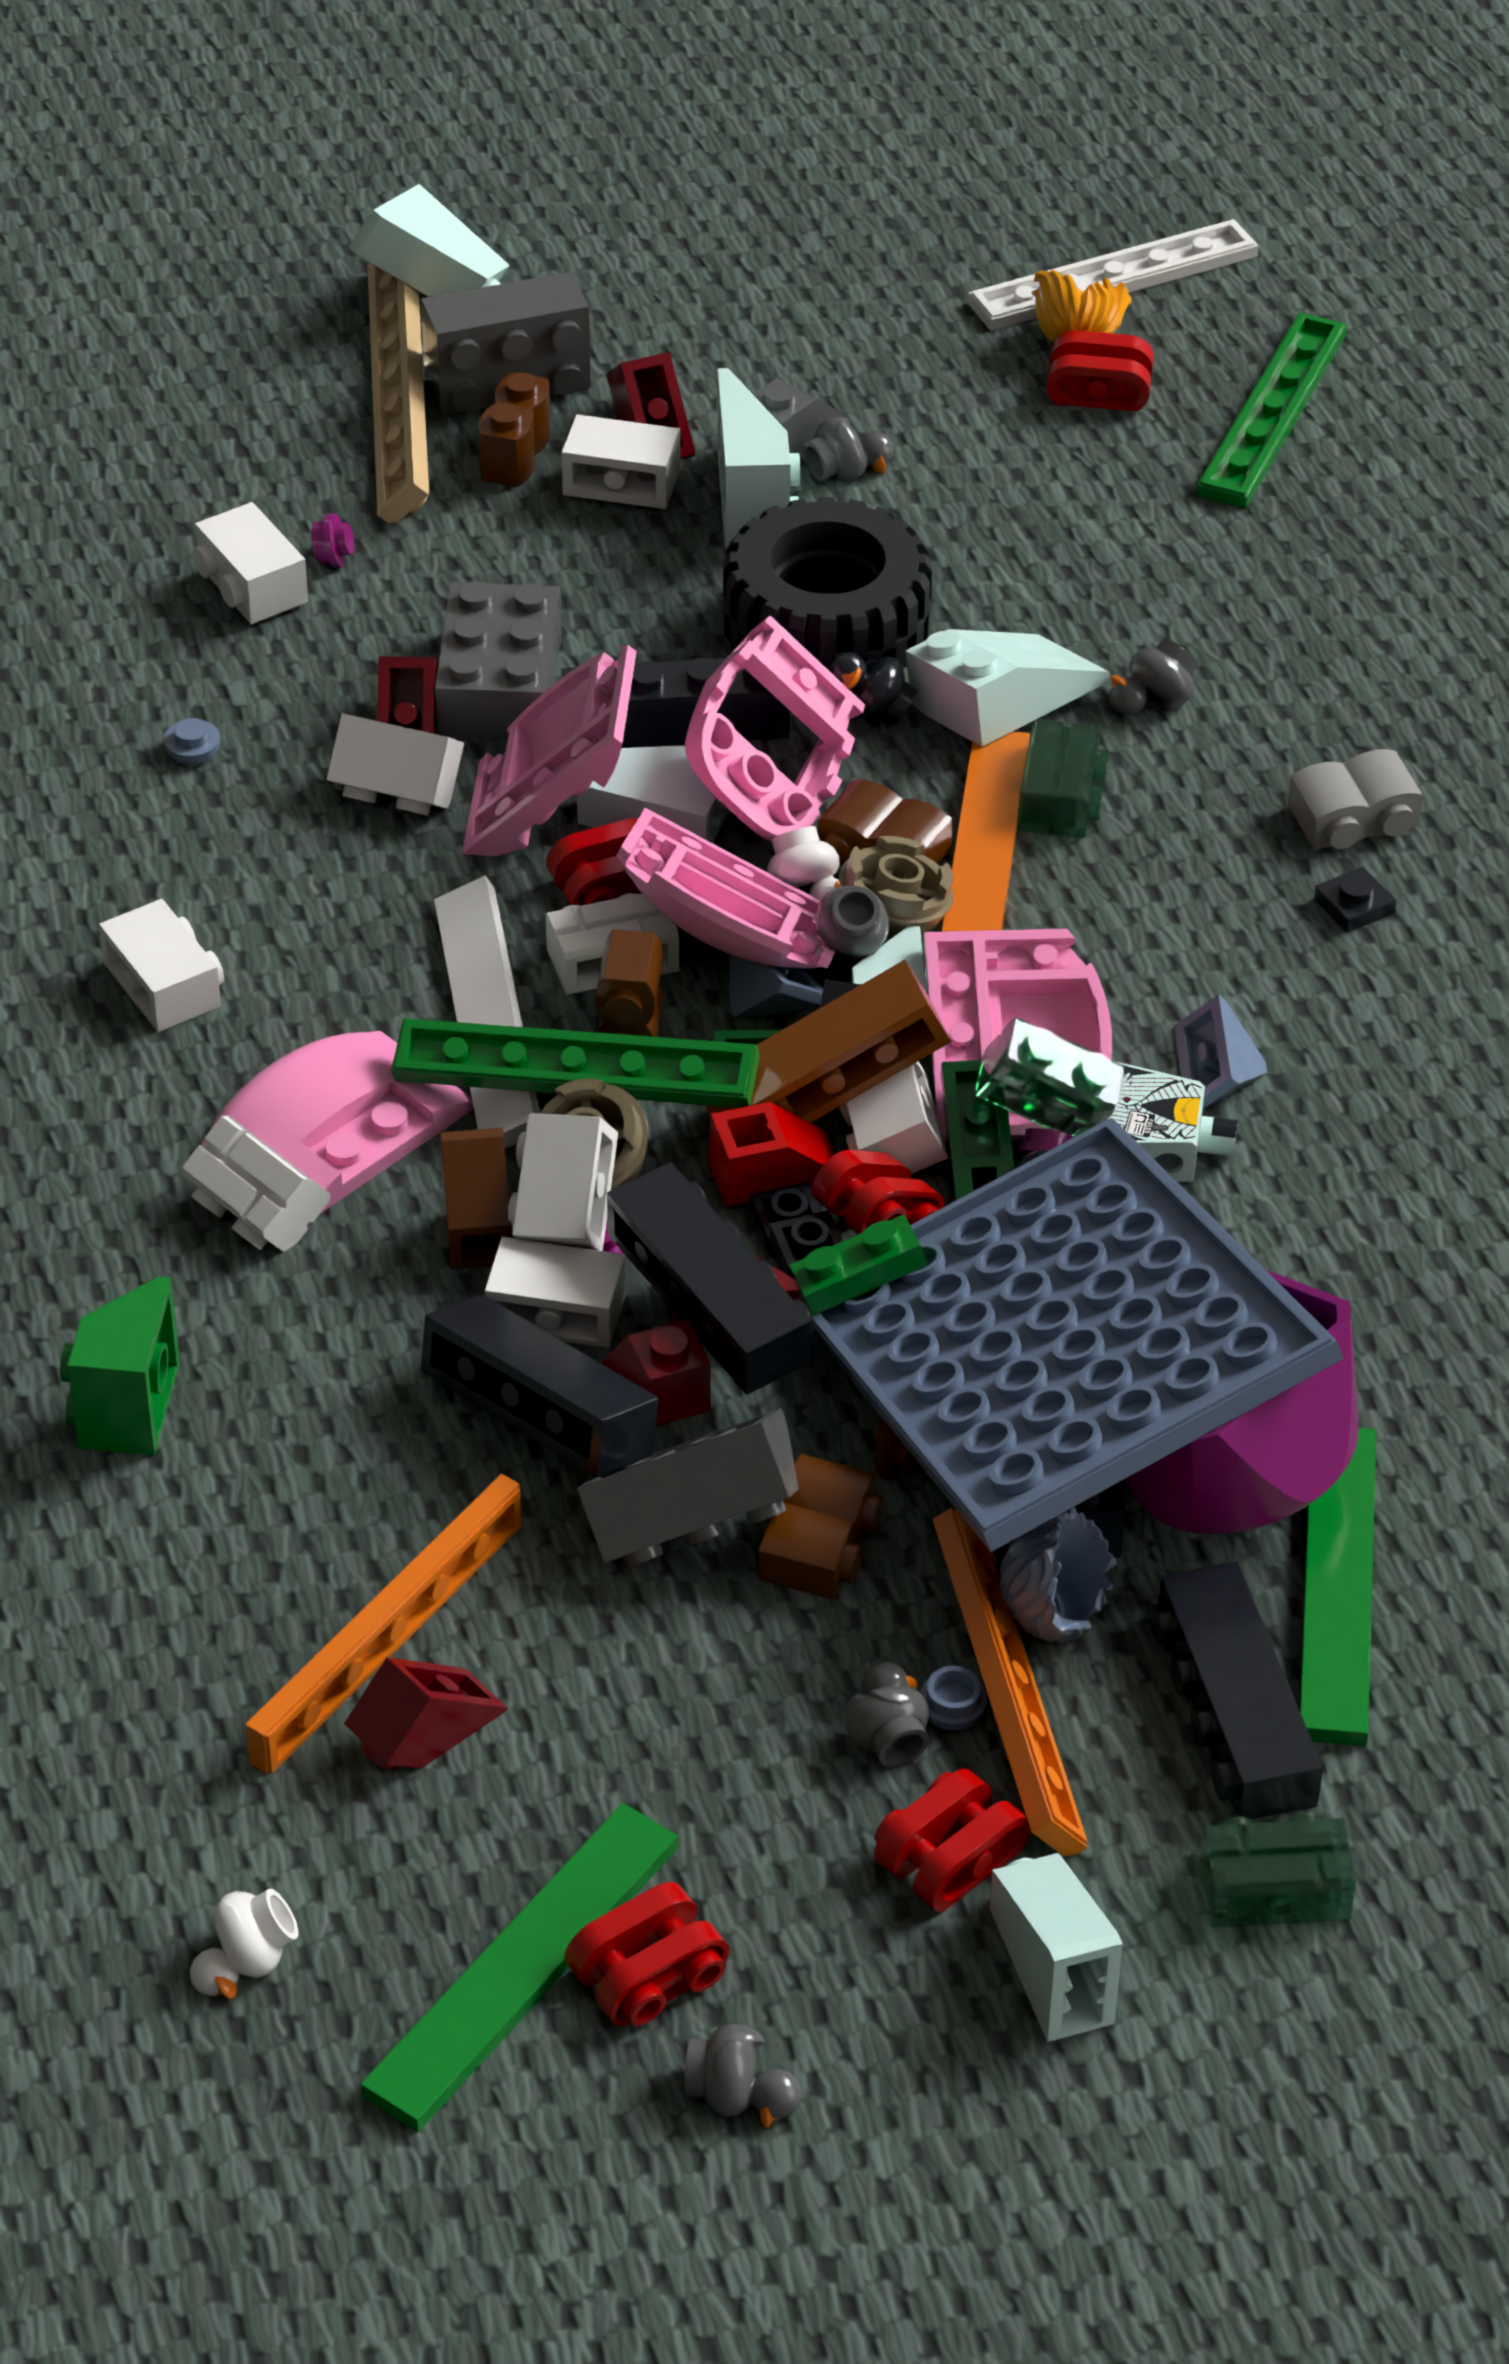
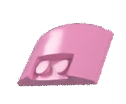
[462,645,637,856]
[616,808,835,968]
[924,929,1112,1143]
[201,1031,474,1214]

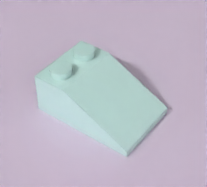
[717,368,800,548]
[905,629,1110,747]

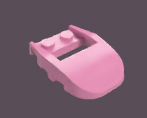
[685,616,865,842]

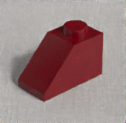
[606,352,696,458]
[377,656,439,734]
[601,1319,711,1426]
[344,1657,508,1770]

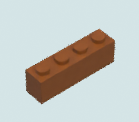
[705,960,952,1123]

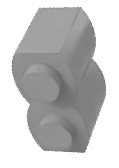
[1288,749,1423,850]

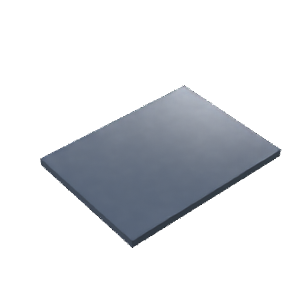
[798,1118,1343,1552]

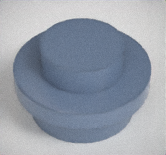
[164,718,221,765]
[920,1666,987,1730]

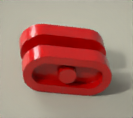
[1046,330,1154,411]
[546,818,642,906]
[812,1150,944,1235]
[874,1769,1031,1912]
[564,1882,730,2027]

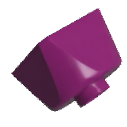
[1123,1269,1359,1534]

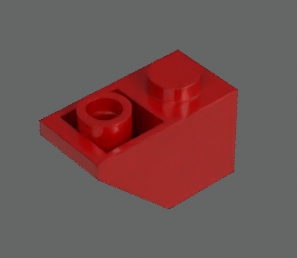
[708,1102,835,1207]

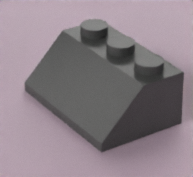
[577,1408,799,1567]

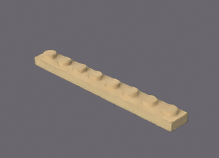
[367,263,429,523]

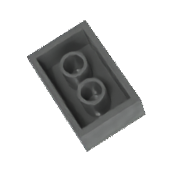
[421,271,591,416]
[435,581,562,739]

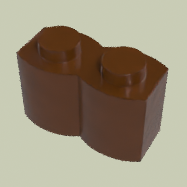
[479,372,550,487]
[818,779,952,865]
[595,929,664,1037]
[759,1454,884,1600]

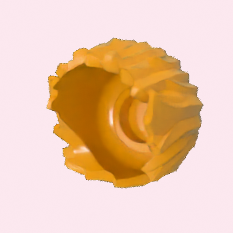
[1031,269,1131,342]

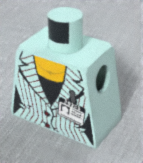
[1101,1061,1238,1182]

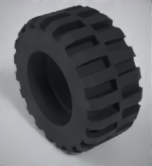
[723,497,932,669]

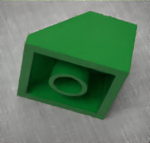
[60,1276,180,1456]

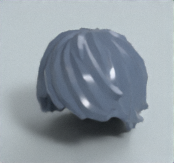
[999,1507,1117,1643]

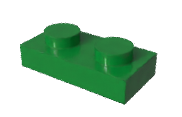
[789,1214,928,1316]

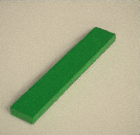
[1196,312,1347,509]
[391,1018,760,1108]
[1299,1428,1377,1746]
[361,1803,678,2132]

